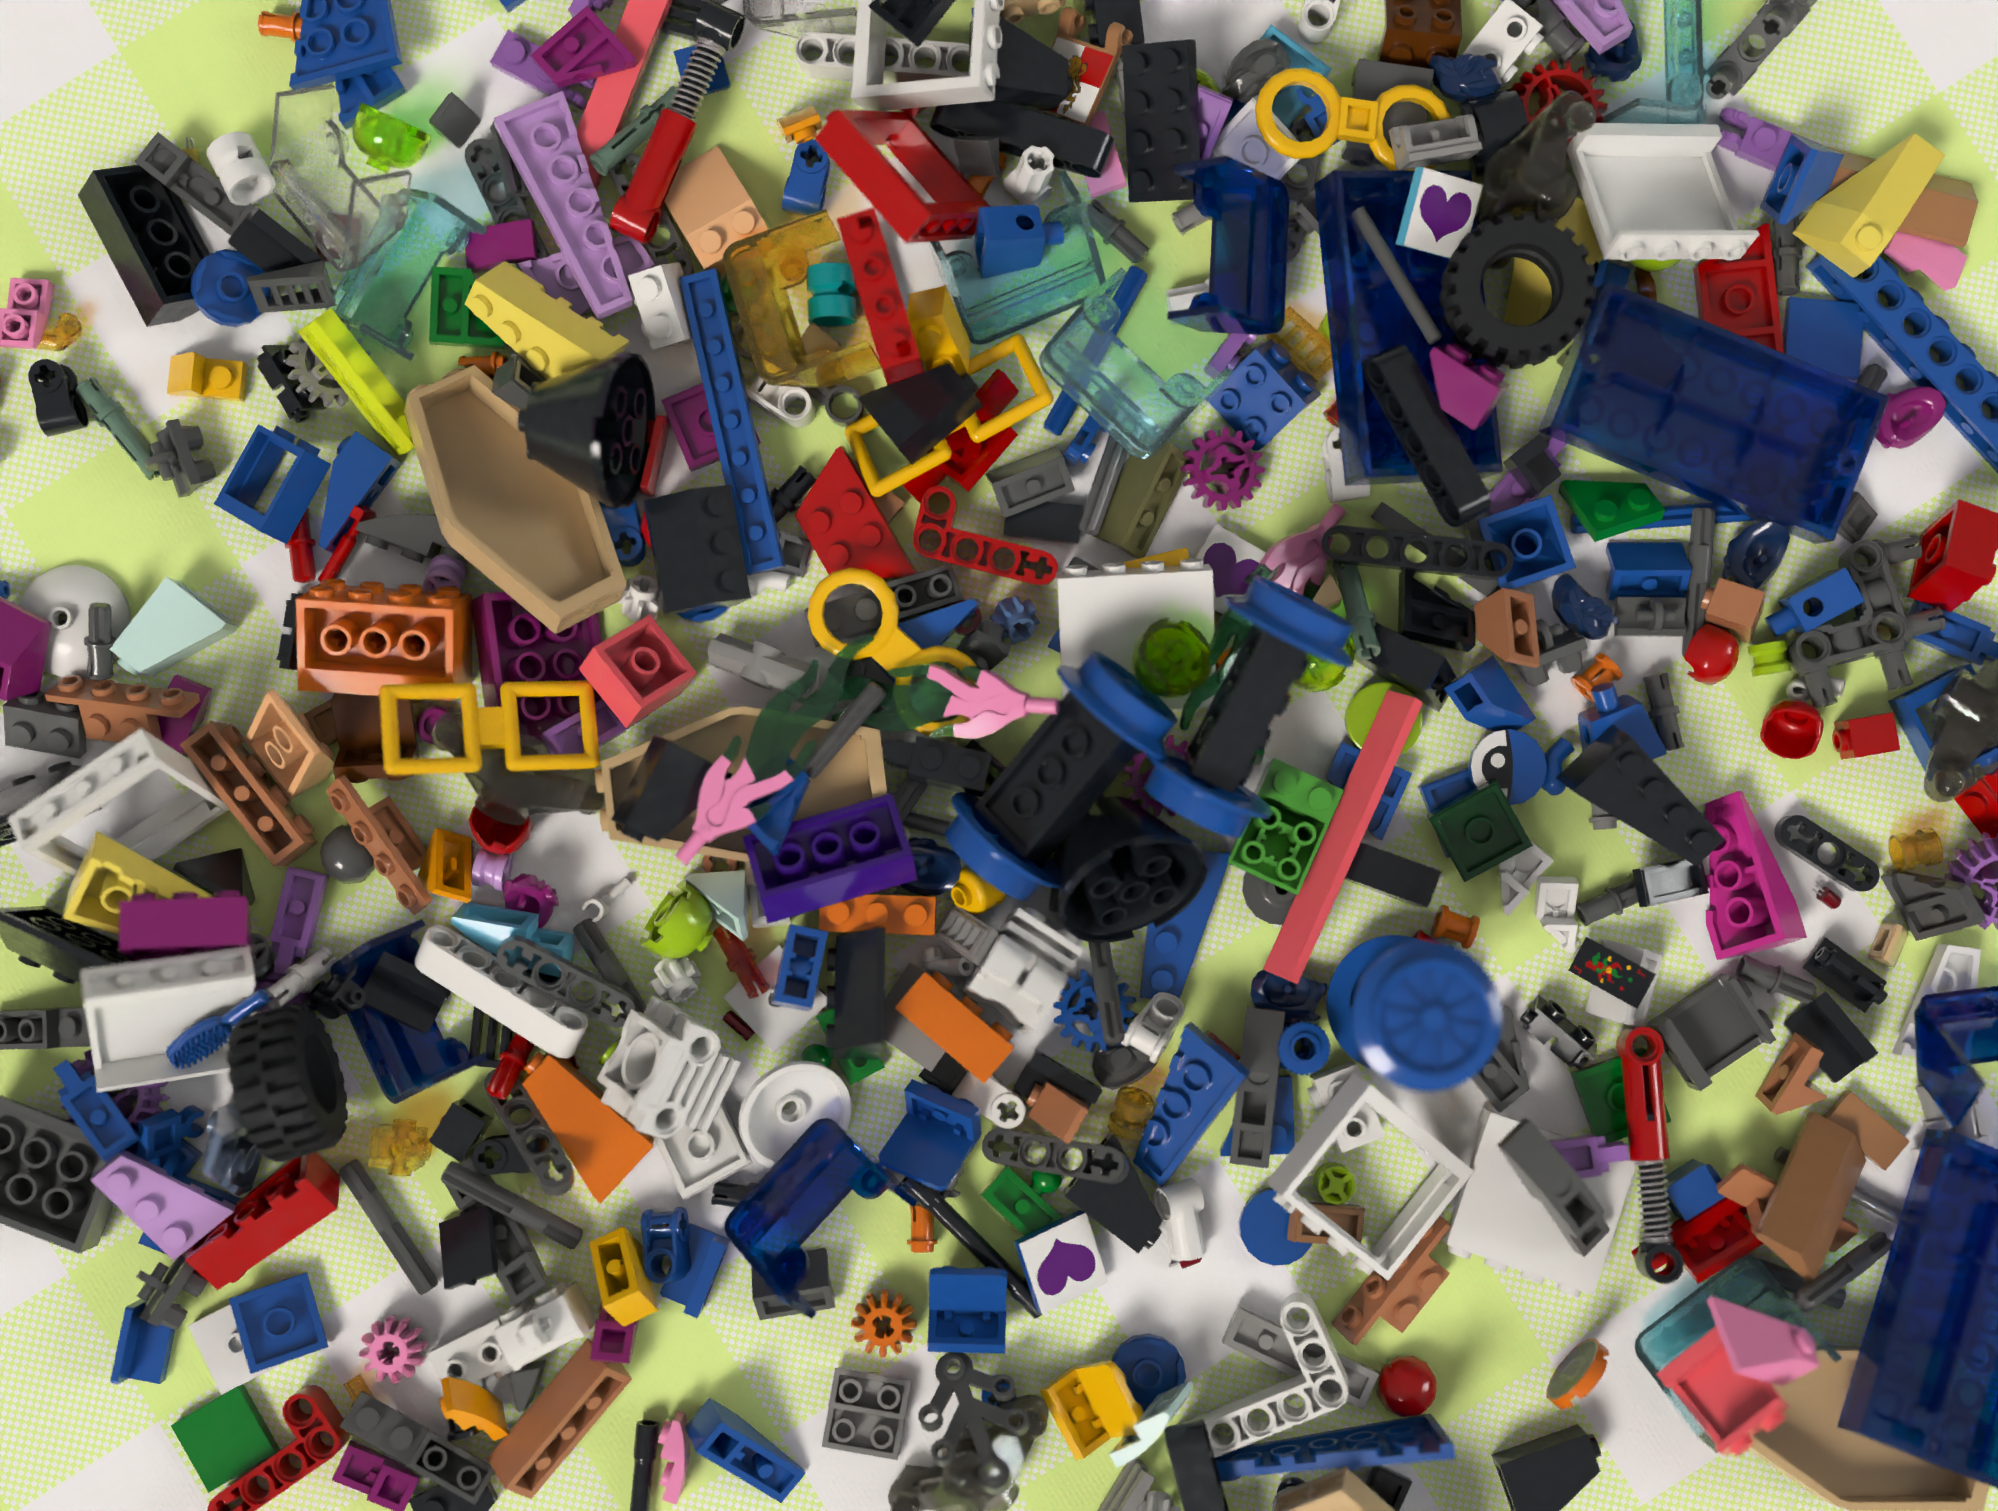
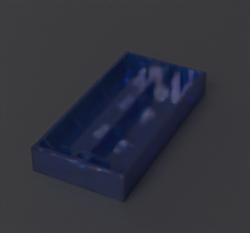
[1314,170,1503,486]
[1538,281,1890,544]
[1837,1129,1998,1489]

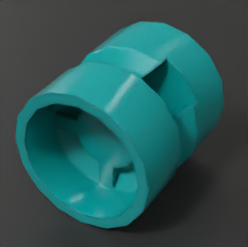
[806,262,857,327]

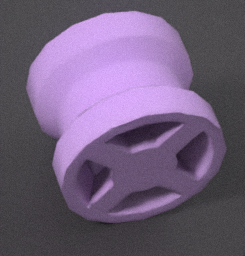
[422,554,467,593]
[471,848,513,891]

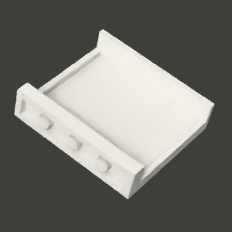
[1566,123,1759,261]
[1056,558,1216,709]
[80,946,256,1093]
[1441,1108,1637,1297]

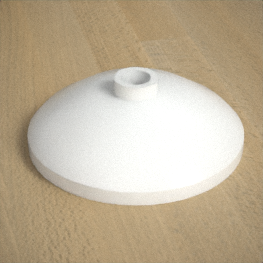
[18,565,132,678]
[739,1061,851,1171]

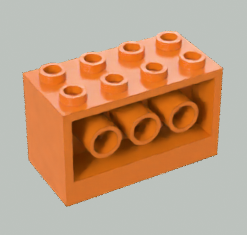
[296,579,472,701]

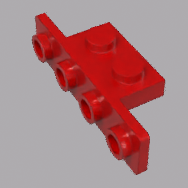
[902,369,1018,503]
[1632,1172,1764,1284]

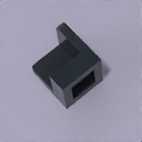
[1503,433,1561,499]
[429,1098,494,1163]

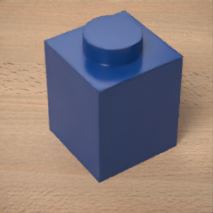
[1664,1159,1725,1221]

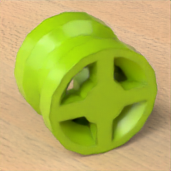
[1747,640,1792,677]
[1313,1162,1356,1204]

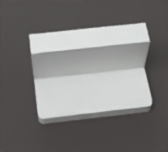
[1585,940,1663,1027]

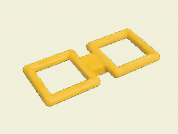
[844,334,1053,497]
[380,680,600,775]

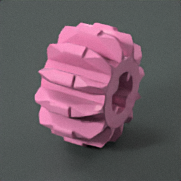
[359,1315,428,1384]

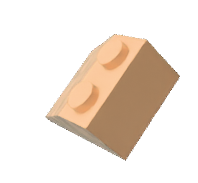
[664,146,775,275]
[244,689,335,800]

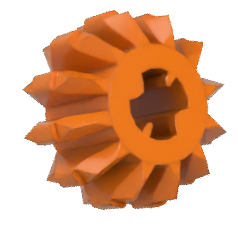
[851,1289,917,1358]

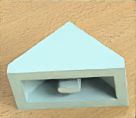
[685,870,750,941]

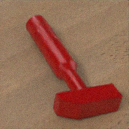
[318,505,376,582]

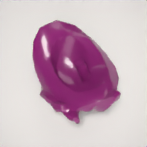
[1867,387,1946,449]
[503,873,559,928]

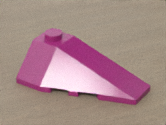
[1705,791,1807,960]

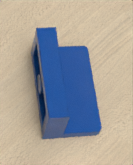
[1606,542,1692,600]
[660,1223,731,1318]
[110,1299,180,1385]

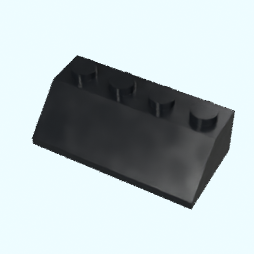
[78,165,210,327]

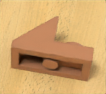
[1755,1032,1828,1115]

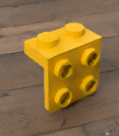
[1039,1361,1144,1460]

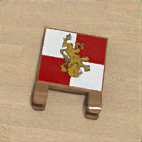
[1031,7,1133,127]

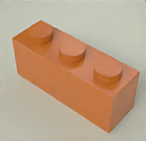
[819,894,937,936]
[895,970,1015,1084]

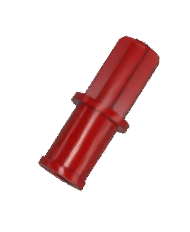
[284,507,316,583]
[487,1033,535,1100]

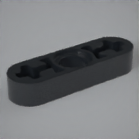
[1774,815,1880,892]

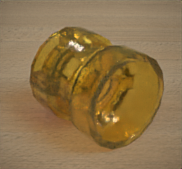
[1888,827,1943,873]
[1107,1087,1154,1141]

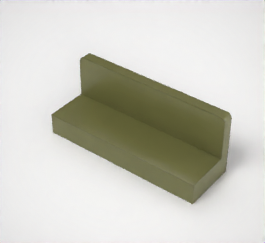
[1092,436,1190,559]

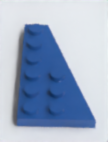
[289,0,403,92]
[1215,1413,1456,1482]

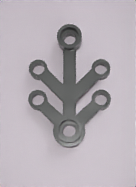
[918,1352,1030,1495]

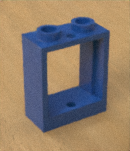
[214,424,331,544]
[1888,664,1998,784]

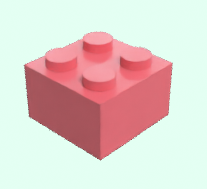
[579,614,697,728]

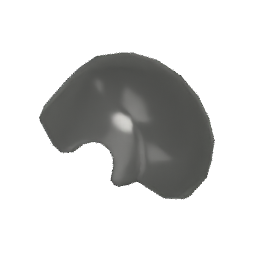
[320,824,376,884]

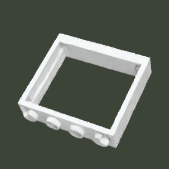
[851,0,1005,111]
[8,728,229,877]
[1266,1073,1474,1281]

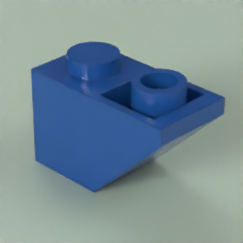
[1444,655,1536,732]

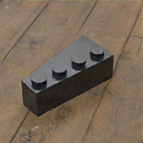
[1556,724,1725,866]

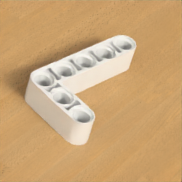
[1181,1292,1349,1458]

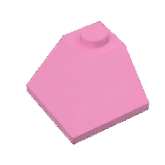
[1706,1296,1821,1386]

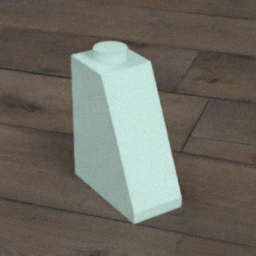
[110,577,239,675]

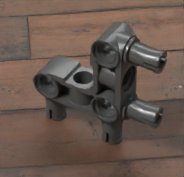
[1705,0,1817,100]
[1786,534,1946,709]

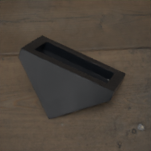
[172,848,255,906]

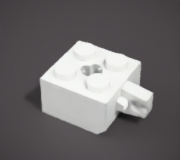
[492,1280,597,1371]

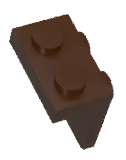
[1378,0,1462,69]
[331,693,420,783]

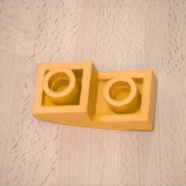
[777,105,822,144]
[439,1377,508,1442]

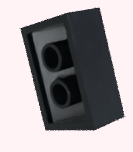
[644,485,751,615]
[825,927,885,1060]

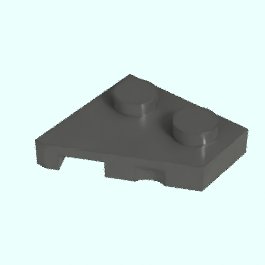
[1880,869,1986,941]
[1470,1005,1530,1113]

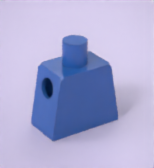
[974,205,1064,279]
[1765,567,1865,638]
[1578,682,1667,760]

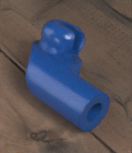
[1541,737,1575,796]

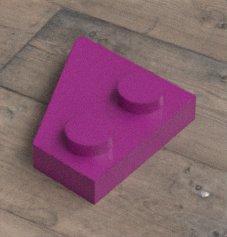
[531,6,638,88]

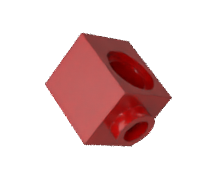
[1832,712,1900,760]

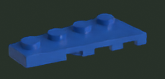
[1140,851,1230,999]
[1133,1022,1251,1187]

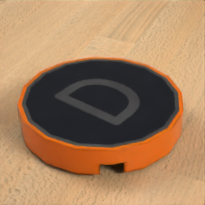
[1546,1338,1609,1409]

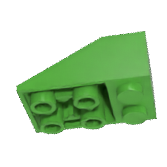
[1227,758,1344,895]

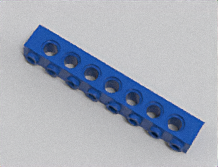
[1806,254,1998,473]

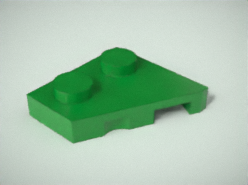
[429,266,504,349]
[1559,480,1665,542]

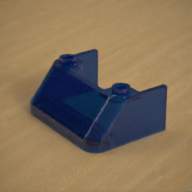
[1167,155,1290,335]
[330,919,488,1104]
[1914,986,1998,1126]
[725,1118,919,1319]

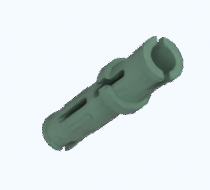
[589,86,677,176]
[75,377,161,480]
[1333,562,1381,660]

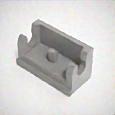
[1388,114,1482,172]

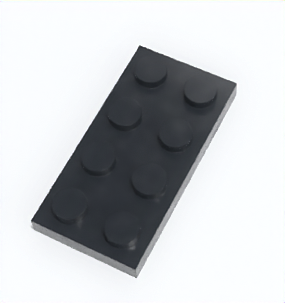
[1122,39,1201,203]

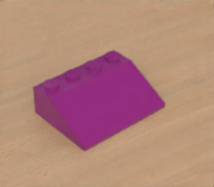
[472,592,602,751]

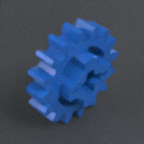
[1053,969,1137,1052]

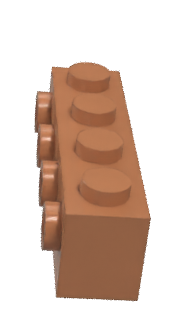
[180,721,318,866]
[487,1339,632,1499]

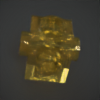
[368,1119,432,1176]

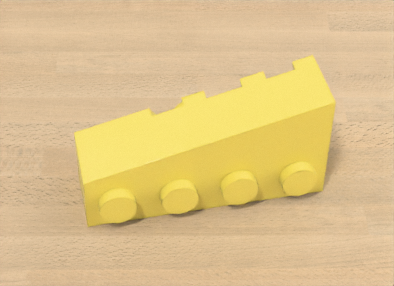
[465,261,629,380]
[63,831,215,935]

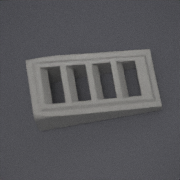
[935,904,998,966]

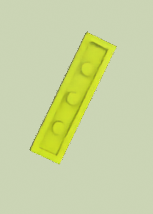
[297,308,414,456]

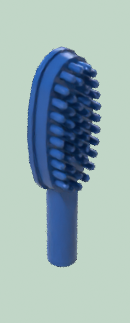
[166,989,270,1069]

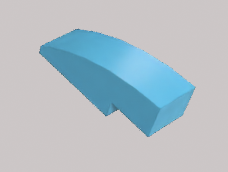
[451,902,575,977]

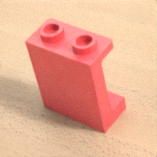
[1656,1326,1790,1457]

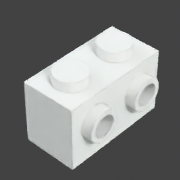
[1462,0,1544,87]
[628,262,693,350]
[1307,1060,1385,1153]
[427,1311,514,1387]

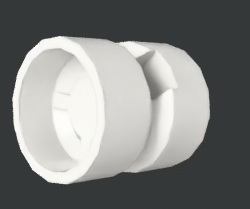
[206,131,276,206]

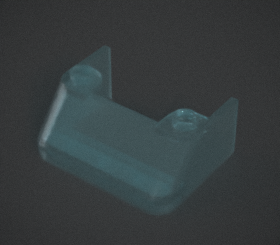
[1603,0,1707,124]
[928,170,1106,345]
[325,186,487,361]
[1039,267,1233,459]
[1635,1256,1842,1453]

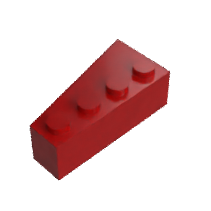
[185,1152,340,1290]

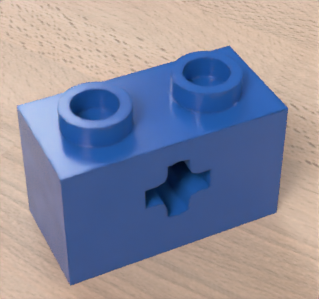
[771,924,828,1012]

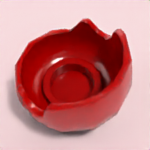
[1684,623,1739,685]
[1760,699,1824,759]
[469,794,533,855]
[1376,1356,1437,1417]

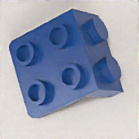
[1208,339,1321,451]
[879,1079,982,1191]
[928,1266,1007,1354]

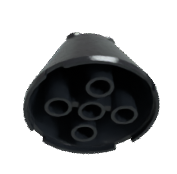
[517,351,656,508]
[1058,794,1208,943]

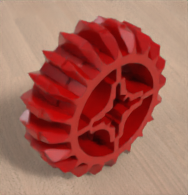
[1511,60,1608,165]

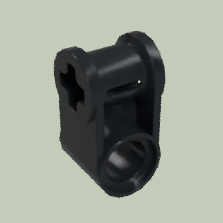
[28,359,88,437]
[472,1134,550,1175]

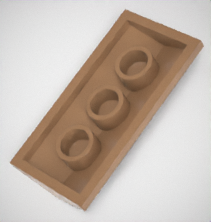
[1818,147,1978,248]
[1754,1112,1866,1283]

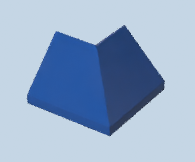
[1760,134,1844,225]
[1477,495,1576,590]

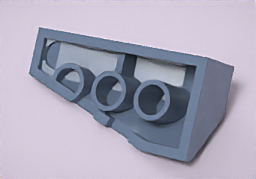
[202,1104,263,1196]

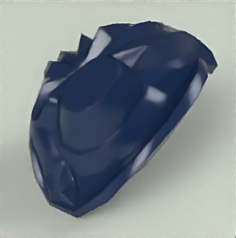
[1584,18,1642,82]
[1429,54,1502,103]
[1722,521,1790,589]
[1551,573,1620,640]
[900,837,961,896]
[1251,970,1327,1024]

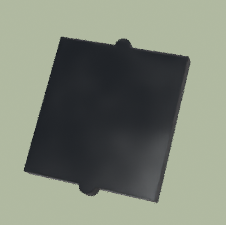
[439,1206,498,1290]

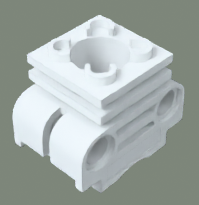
[960,907,1085,1033]
[597,996,741,1139]

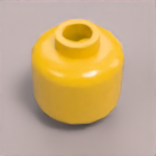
[951,866,1007,916]

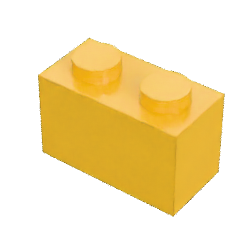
[907,285,971,375]
[589,1226,658,1327]

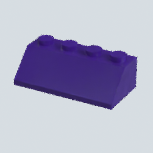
[742,793,917,924]

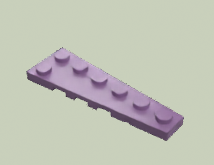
[494,91,633,320]

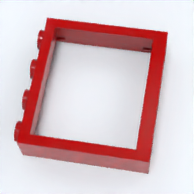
[814,109,991,243]
[837,207,924,385]

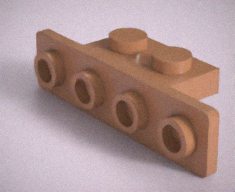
[45,675,200,743]
[327,775,432,915]
[1716,1164,1859,1252]
[1332,1216,1451,1345]

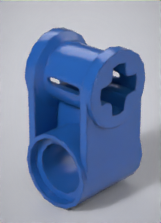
[782,139,830,219]
[599,500,646,567]
[641,1207,690,1284]

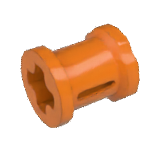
[1571,652,1623,703]
[1431,905,1480,949]

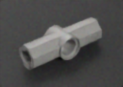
[707,633,819,699]

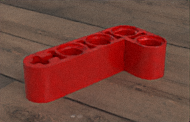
[913,486,1058,586]
[207,1385,350,1511]

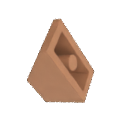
[1701,578,1765,644]
[1474,588,1540,668]
[1025,1078,1089,1144]

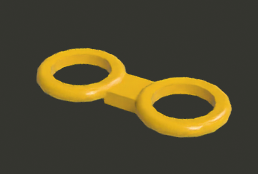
[1255,68,1452,175]
[807,567,981,738]

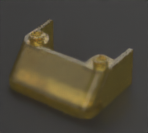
[723,209,882,388]

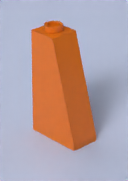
[522,1052,654,1203]

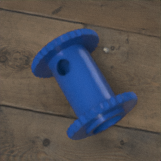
[1277,1021,1331,1075]

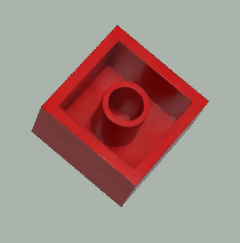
[1907,499,1998,612]

